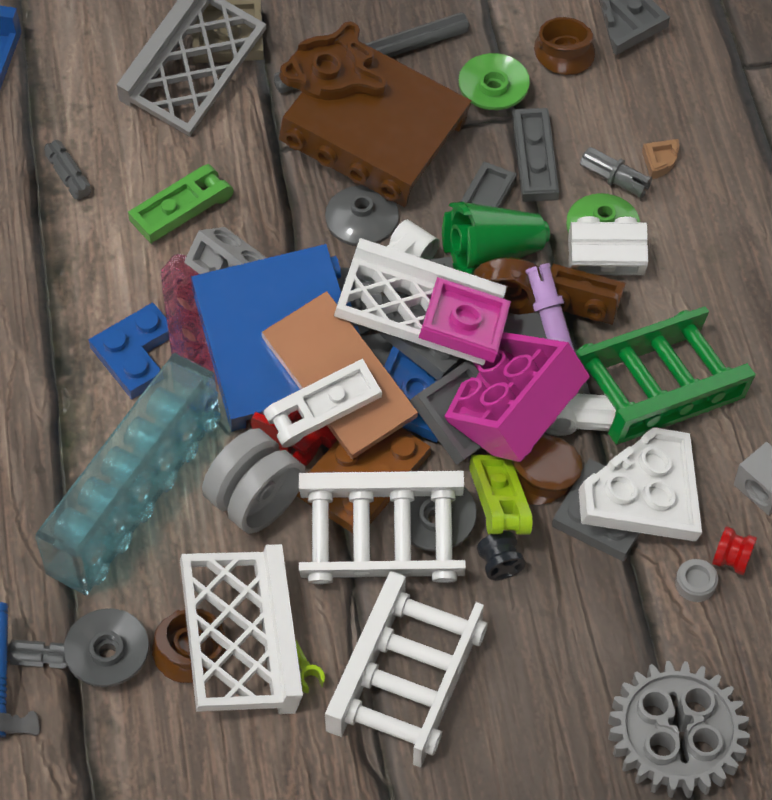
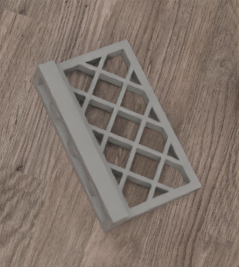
[117,0,266,137]

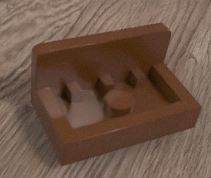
[551,263,626,325]

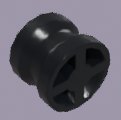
[477,531,526,581]

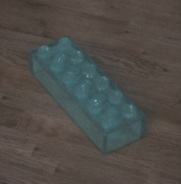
[35,353,221,596]

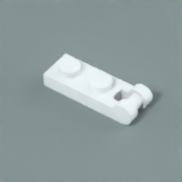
[263,359,382,448]

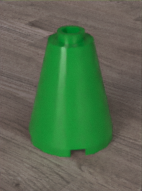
[442,202,550,275]

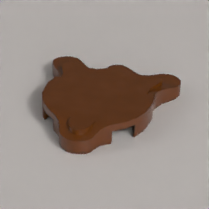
[279,21,387,100]

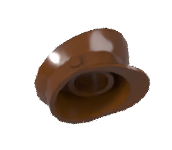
[534,17,595,76]
[473,258,541,315]
[513,435,583,505]
[152,609,227,683]

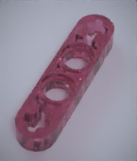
[161,254,213,386]

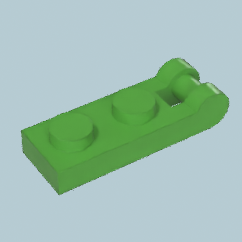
[128,164,234,244]

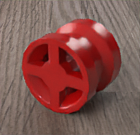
[712,526,757,576]

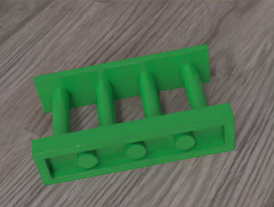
[575,306,756,445]

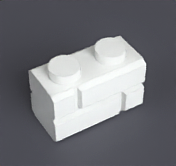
[568,216,648,275]

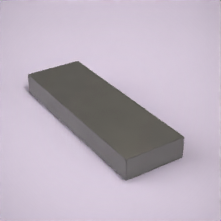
[512,108,559,202]

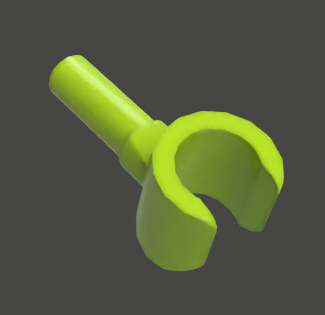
[295,640,325,693]

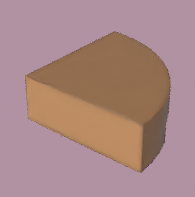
[642,139,679,179]

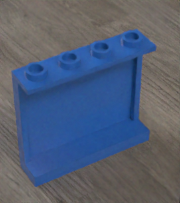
[191,244,361,432]

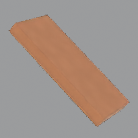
[262,291,418,460]

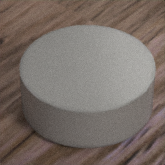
[675,559,718,602]

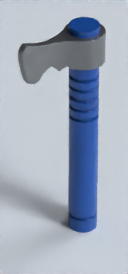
[0,602,40,738]

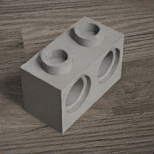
[184,227,266,274]

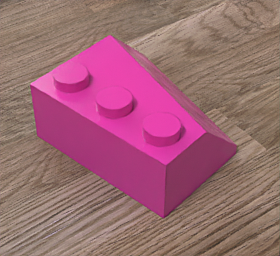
[444,332,590,462]

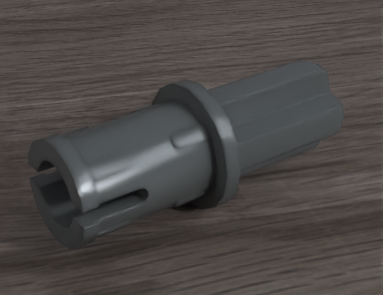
[580,147,652,198]

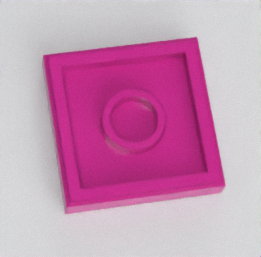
[418,277,511,363]

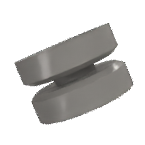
[202,428,305,534]

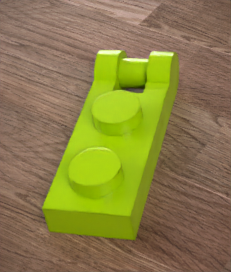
[469,455,533,535]

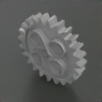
[608,661,750,798]

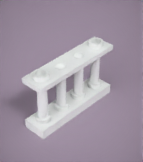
[299,471,466,584]
[325,571,488,767]

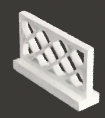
[334,238,507,365]
[180,544,303,714]

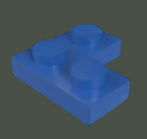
[88,302,175,400]

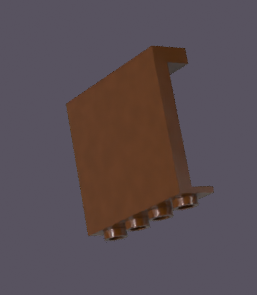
[279,41,472,208]

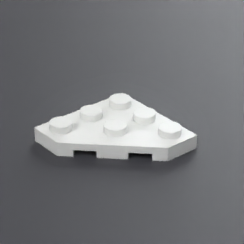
[579,427,702,542]

